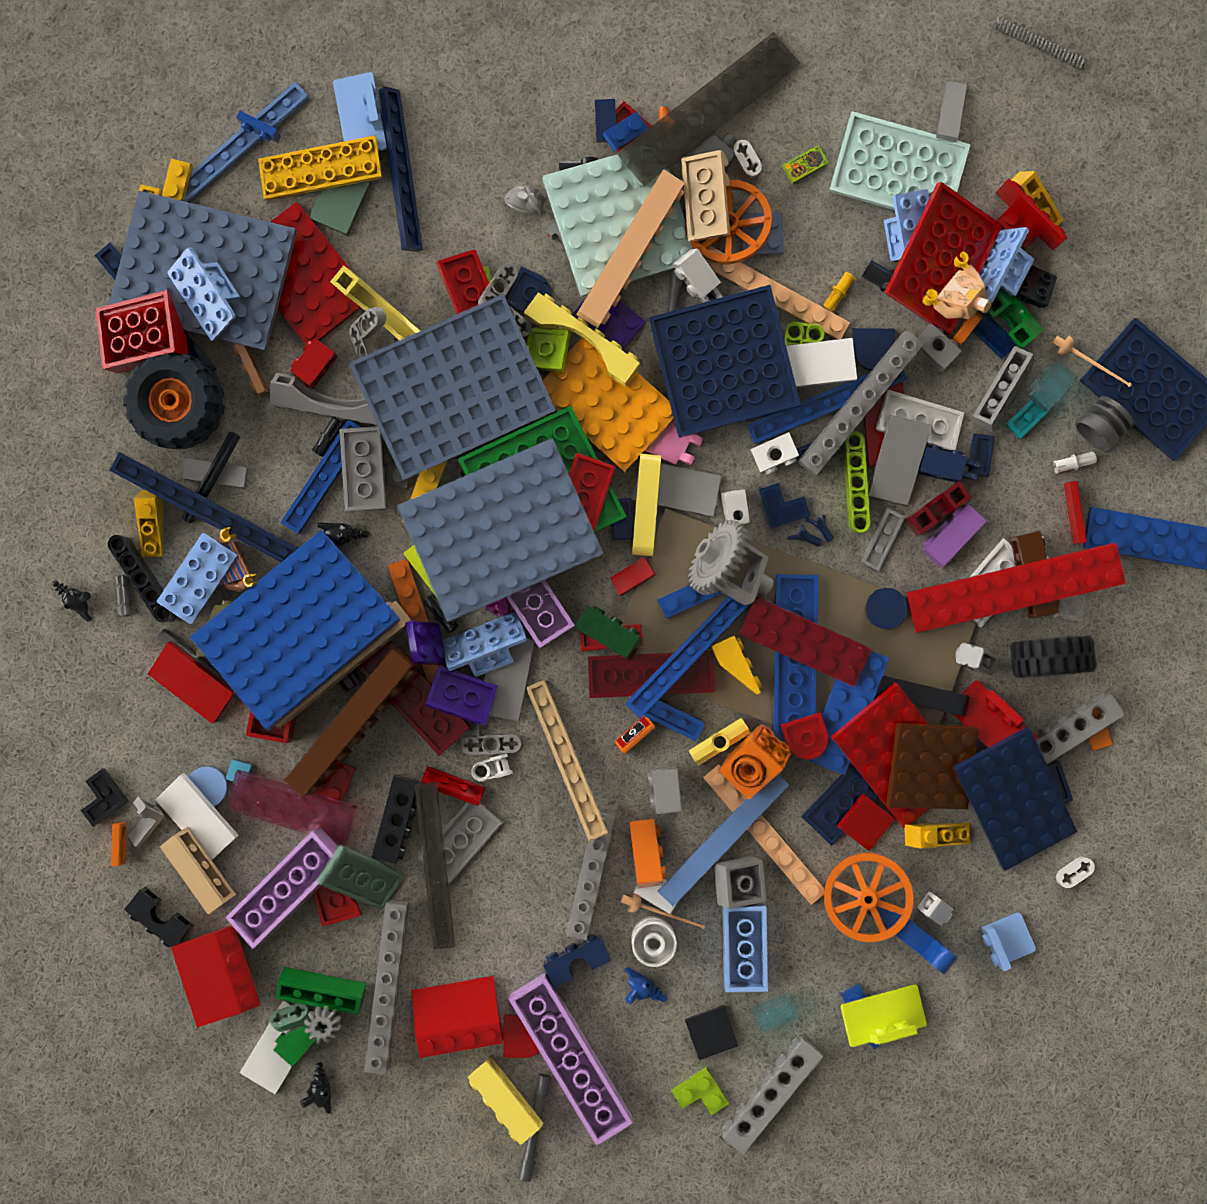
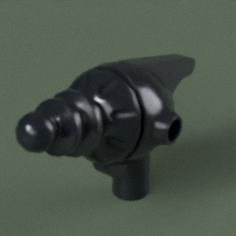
[317,522,369,546]
[52,580,92,622]
[300,1062,331,1114]

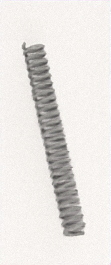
[991,17,1088,70]

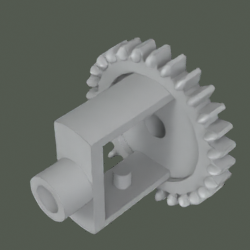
[688,519,773,605]

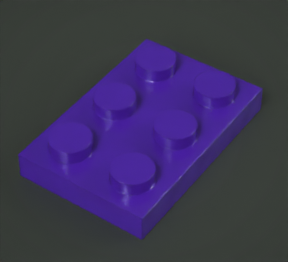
[572,298,646,351]
[425,666,498,726]

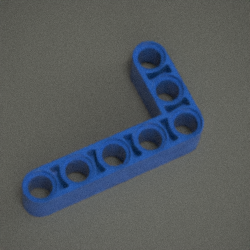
[856,896,957,975]

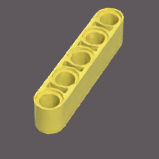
[632,454,661,557]

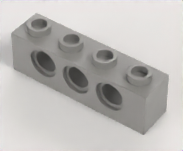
[973,346,1034,433]

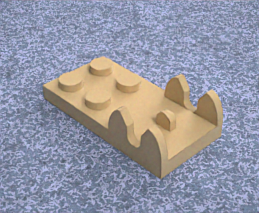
[681,150,730,242]

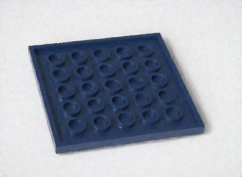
[649,285,801,438]

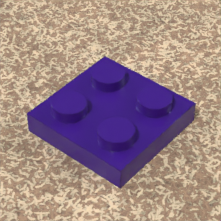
[405,620,446,665]

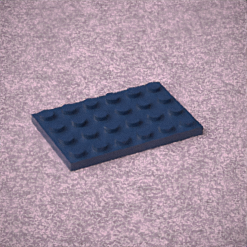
[1079,317,1207,461]
[953,727,1077,871]

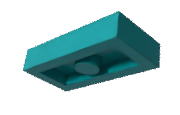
[1004,395,1050,439]

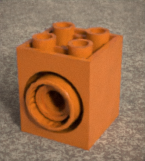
[718,723,791,800]

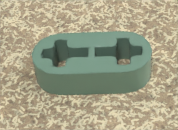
[270,1003,310,1032]

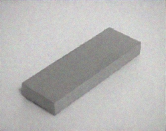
[936,81,967,142]
[182,458,248,488]
[860,508,906,572]

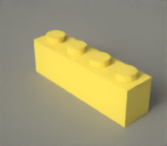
[468,1057,544,1145]

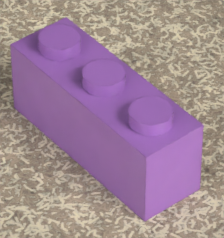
[922,504,986,567]

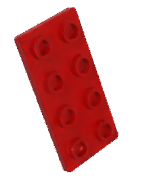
[996,178,1067,251]
[952,680,1038,748]

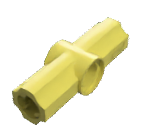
[688,718,751,766]

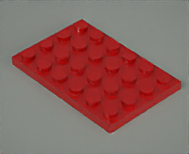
[884,182,1003,335]
[271,201,361,344]
[831,683,930,829]

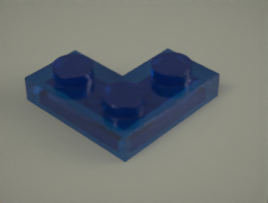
[758,483,811,528]

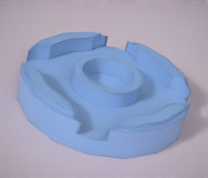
[188,766,228,806]

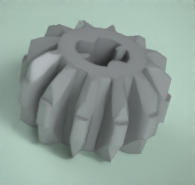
[304,1006,341,1044]

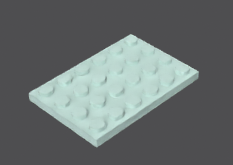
[829,111,970,210]

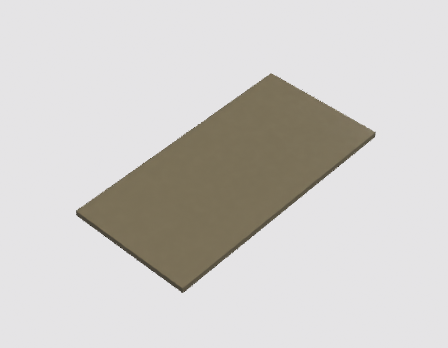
[612,509,976,725]

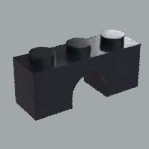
[124,887,194,948]

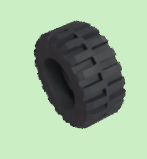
[1010,636,1096,678]

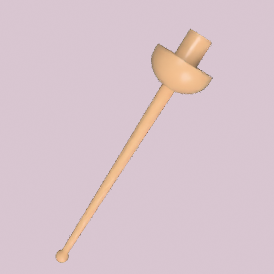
[1052,335,1132,387]
[621,892,705,929]

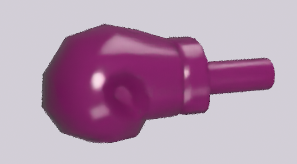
[485,597,511,617]

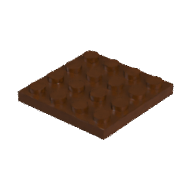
[886,723,979,809]

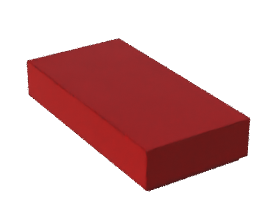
[610,557,656,596]

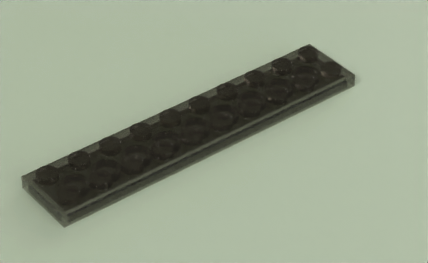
[618,32,800,187]

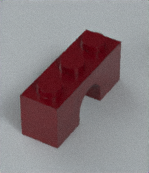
[905,481,972,536]

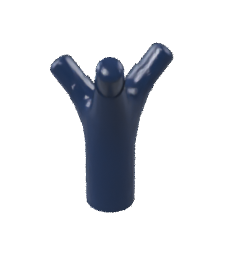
[805,515,834,542]
[787,525,822,547]

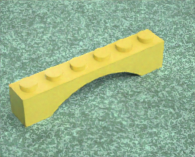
[330,266,421,340]
[524,292,641,387]

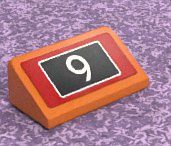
[615,716,655,754]

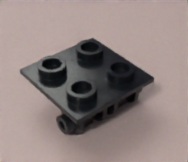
[1016,265,1057,309]

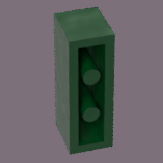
[574,605,643,661]

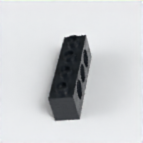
[372,775,422,864]

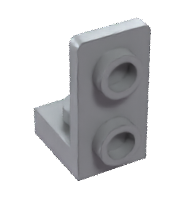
[128,796,165,848]

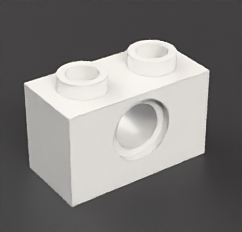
[751,433,800,475]

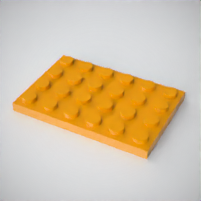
[542,338,674,473]

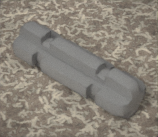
[115,575,132,616]

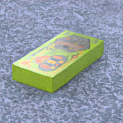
[782,145,829,184]

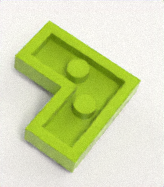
[671,1067,729,1115]

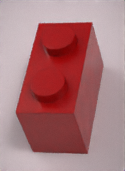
[290,338,338,389]

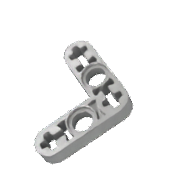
[478,263,531,339]
[349,307,386,359]
[461,719,522,755]

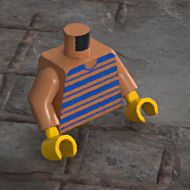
[217,527,258,591]

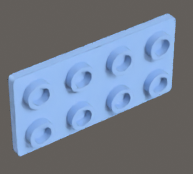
[333,72,387,152]
[883,189,929,261]
[980,227,1034,303]
[168,248,240,341]
[157,533,238,624]
[442,612,527,677]

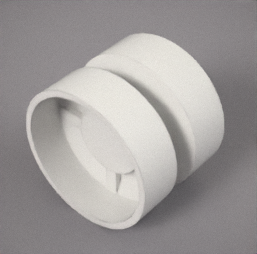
[631,916,676,967]

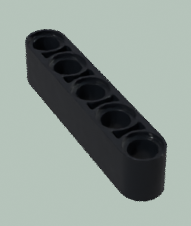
[108,535,177,623]
[876,675,970,716]

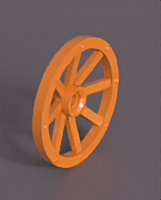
[685,180,772,264]
[824,852,914,942]

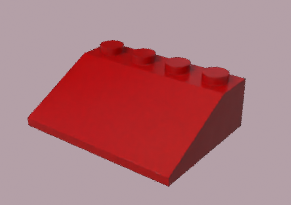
[95,290,188,374]
[170,924,261,1028]
[411,976,504,1058]

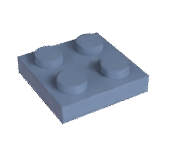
[741,212,784,255]

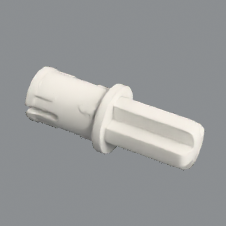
[1053,451,1097,474]

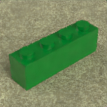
[275,967,366,1015]

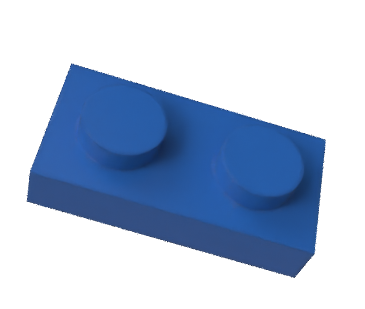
[236,110,281,143]
[603,112,648,152]

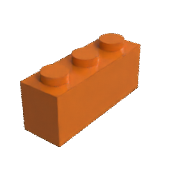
[629,819,666,888]

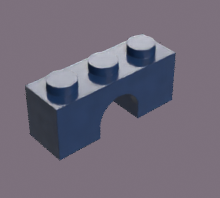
[543,934,611,988]

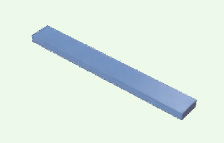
[184,82,310,203]
[658,774,789,906]

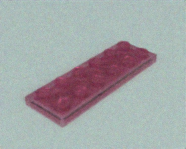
[227,770,357,846]

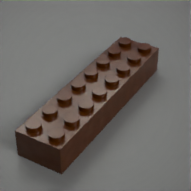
[284,649,420,797]

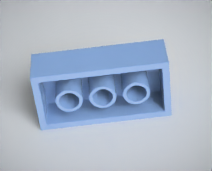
[722,902,768,992]

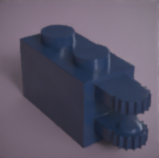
[918,445,982,483]

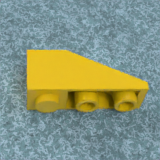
[134,490,164,557]
[711,636,762,694]
[905,823,971,848]

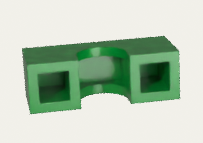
[988,288,1044,349]

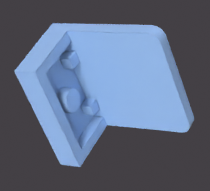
[981,912,1036,971]

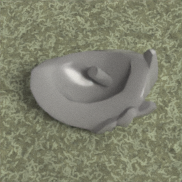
[504,185,546,217]

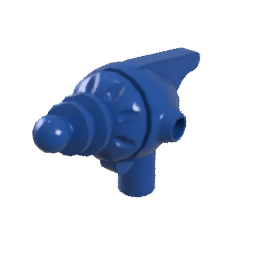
[625,967,667,1004]

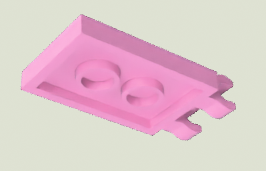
[645,420,703,466]

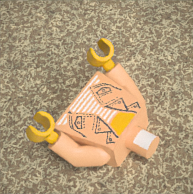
[923,252,991,319]

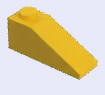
[1011,171,1064,226]

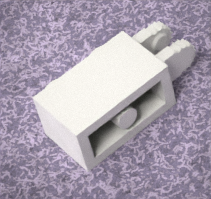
[672,249,722,303]

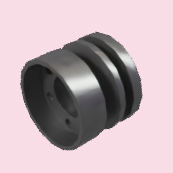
[1075,396,1134,452]

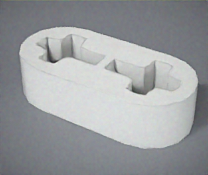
[733,140,762,178]
[1056,857,1095,888]

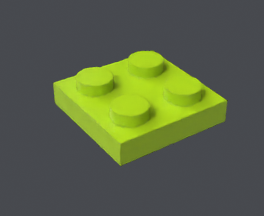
[527,328,571,372]

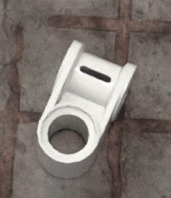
[472,753,513,781]

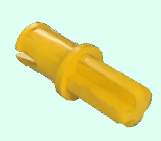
[823,272,856,312]

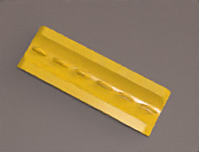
[258,135,382,200]

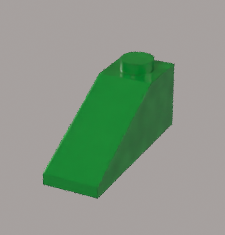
[273,1012,338,1067]

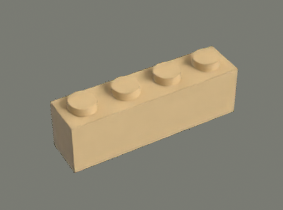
[160,827,236,915]

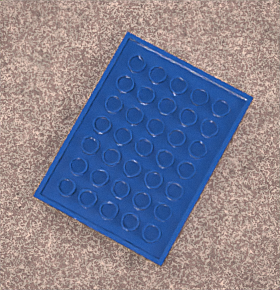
[190,529,401,731]

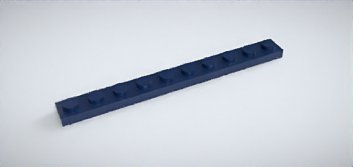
[109,452,299,562]

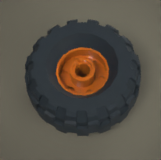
[123,354,225,449]

